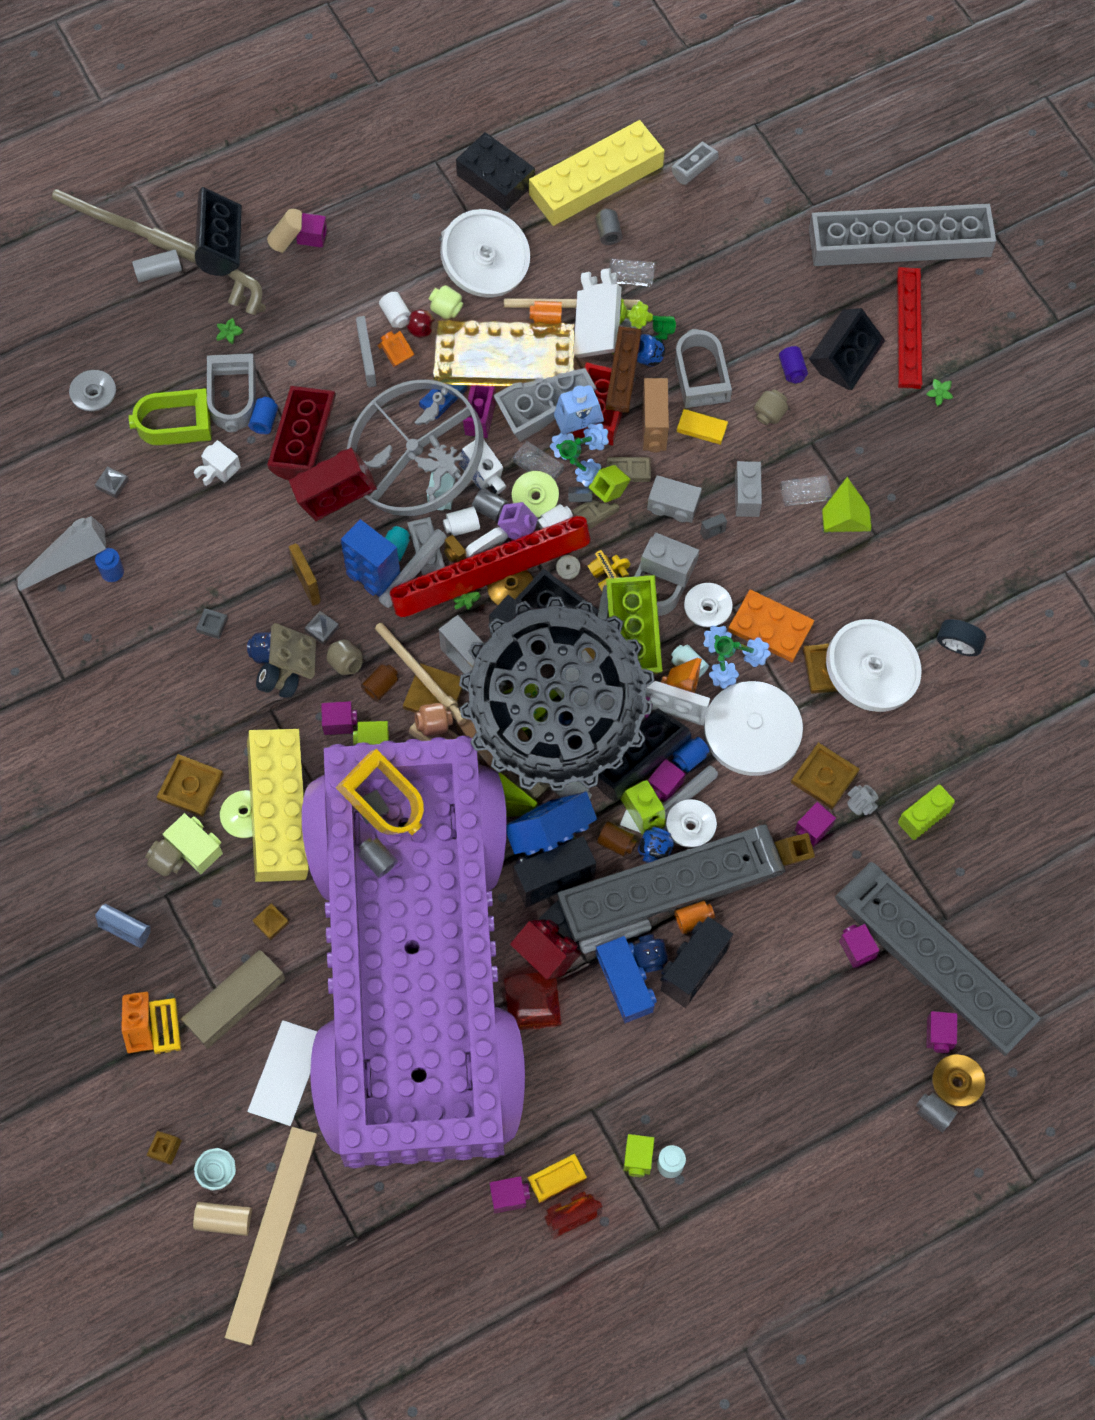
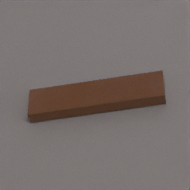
[606,326,642,413]

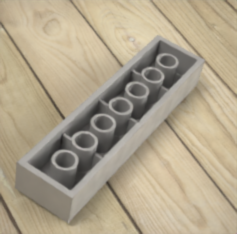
[809,204,996,266]

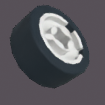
[937,619,986,656]

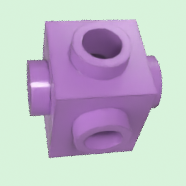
[498,502,538,540]

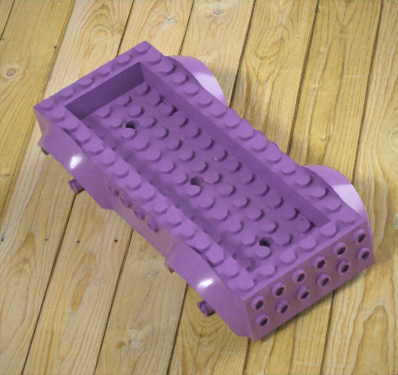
[302,736,525,1168]

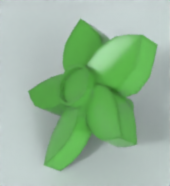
[216,318,243,344]
[926,379,953,407]
[453,592,480,609]

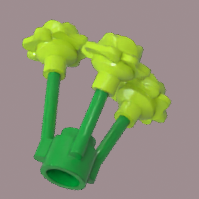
[612,299,676,355]

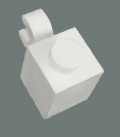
[194,440,241,486]

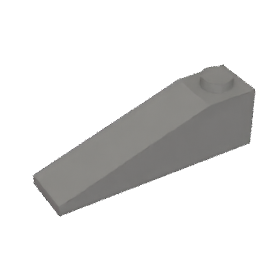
[493,368,597,442]
[18,516,106,591]

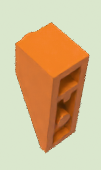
[661,658,702,693]

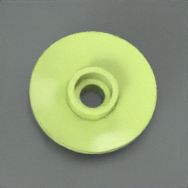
[512,471,559,518]
[220,790,253,838]

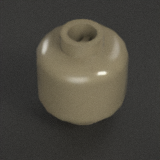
[754,389,789,425]
[327,639,363,676]
[145,839,185,877]

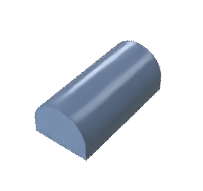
[95,904,151,948]

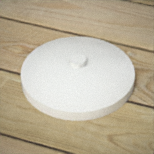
[440,209,530,297]
[826,619,921,712]
[704,681,803,776]

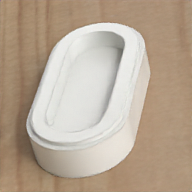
[465,527,508,558]

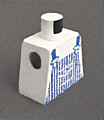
[459,440,507,495]

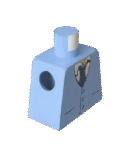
[554,385,604,435]

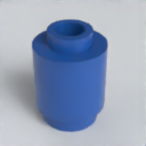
[672,737,710,772]

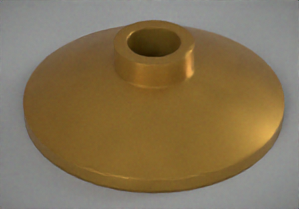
[487,570,533,606]
[932,1054,985,1107]

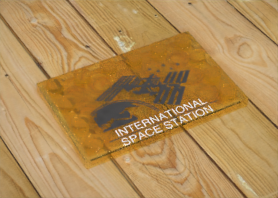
[433,320,574,386]

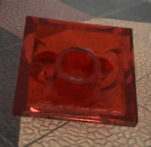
[504,972,561,1031]
[544,1191,603,1240]

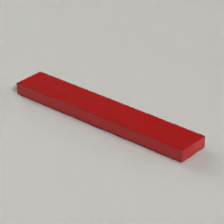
[897,267,922,389]

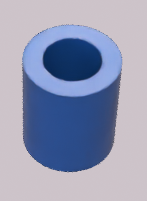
[248,397,278,434]
[95,548,124,582]

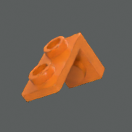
[122,992,154,1053]

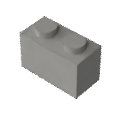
[735,461,762,517]
[647,475,702,523]
[640,537,696,587]

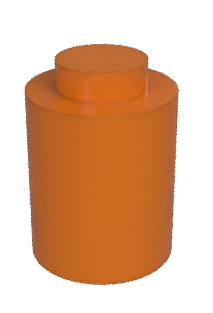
[530,301,562,325]
[674,900,715,934]

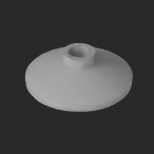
[69,370,116,411]

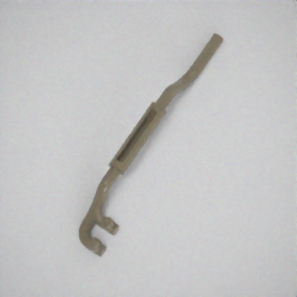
[52,189,266,315]

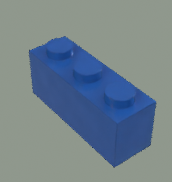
[595,936,657,1023]

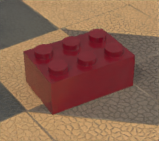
[289,448,377,521]

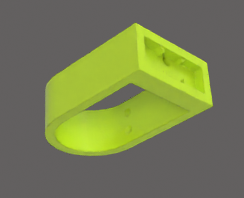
[129,388,212,445]

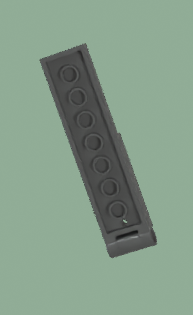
[557,825,786,942]
[835,862,1041,1056]

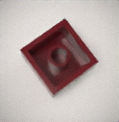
[510,919,582,980]

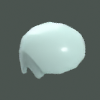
[194,1148,236,1191]

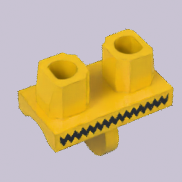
[588,550,630,591]

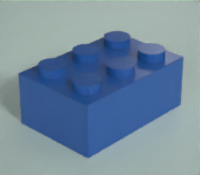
[341,519,400,597]
[506,791,597,855]

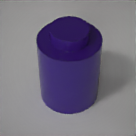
[779,346,808,384]

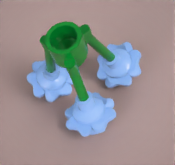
[550,423,609,487]
[703,625,771,689]

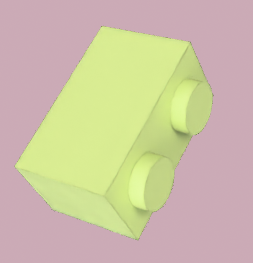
[163,813,223,874]

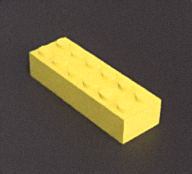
[529,120,664,226]
[247,729,308,882]

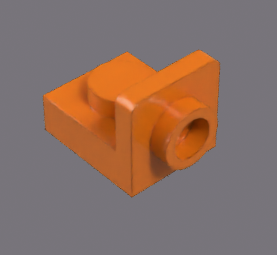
[377,331,414,367]

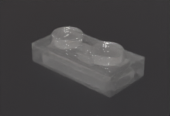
[609,258,655,286]
[513,441,564,481]
[780,475,832,506]

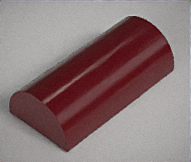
[267,386,336,480]

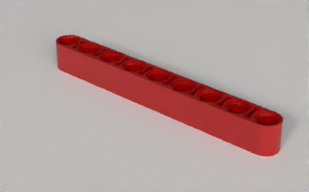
[390,516,591,617]

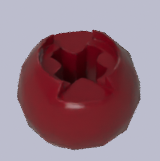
[406,309,435,338]

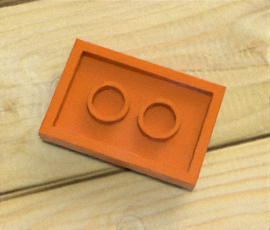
[728,590,815,663]

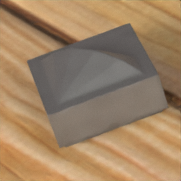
[95,467,128,498]
[305,611,339,645]

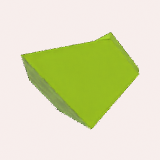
[822,477,871,532]
[498,773,538,817]

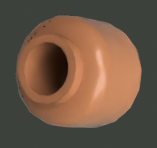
[415,703,453,737]

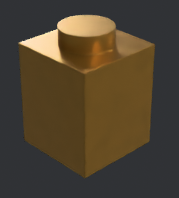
[774,833,815,866]

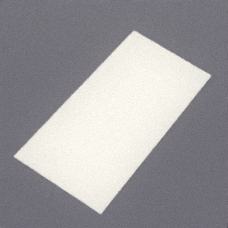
[247,1020,317,1126]

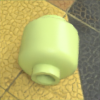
[429,285,464,319]

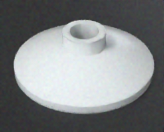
[684,583,732,627]
[666,800,717,848]

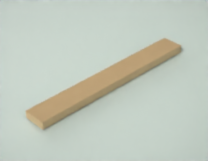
[225,1127,318,1346]

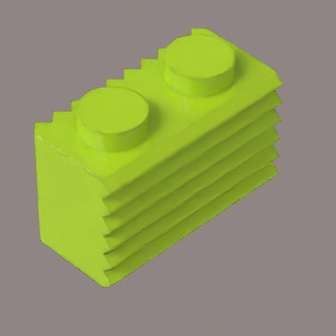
[898,784,954,840]

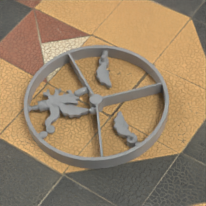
[347,380,484,516]

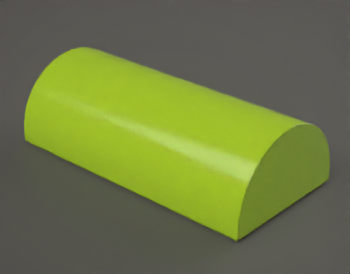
[606,575,662,675]

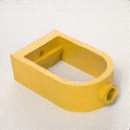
[335,749,424,835]

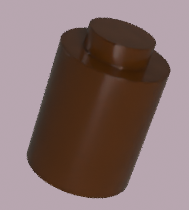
[361,664,398,702]
[597,821,637,857]

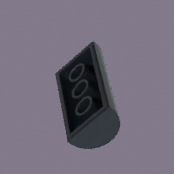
[195,187,242,276]
[596,708,691,801]

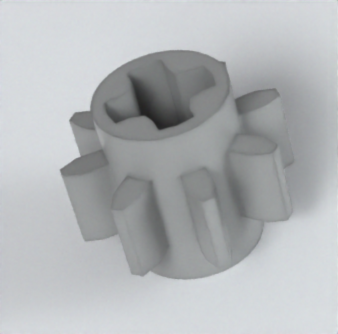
[847,785,878,815]

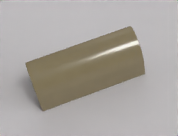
[180,950,286,1049]

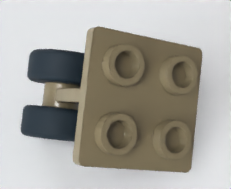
[256,623,316,697]

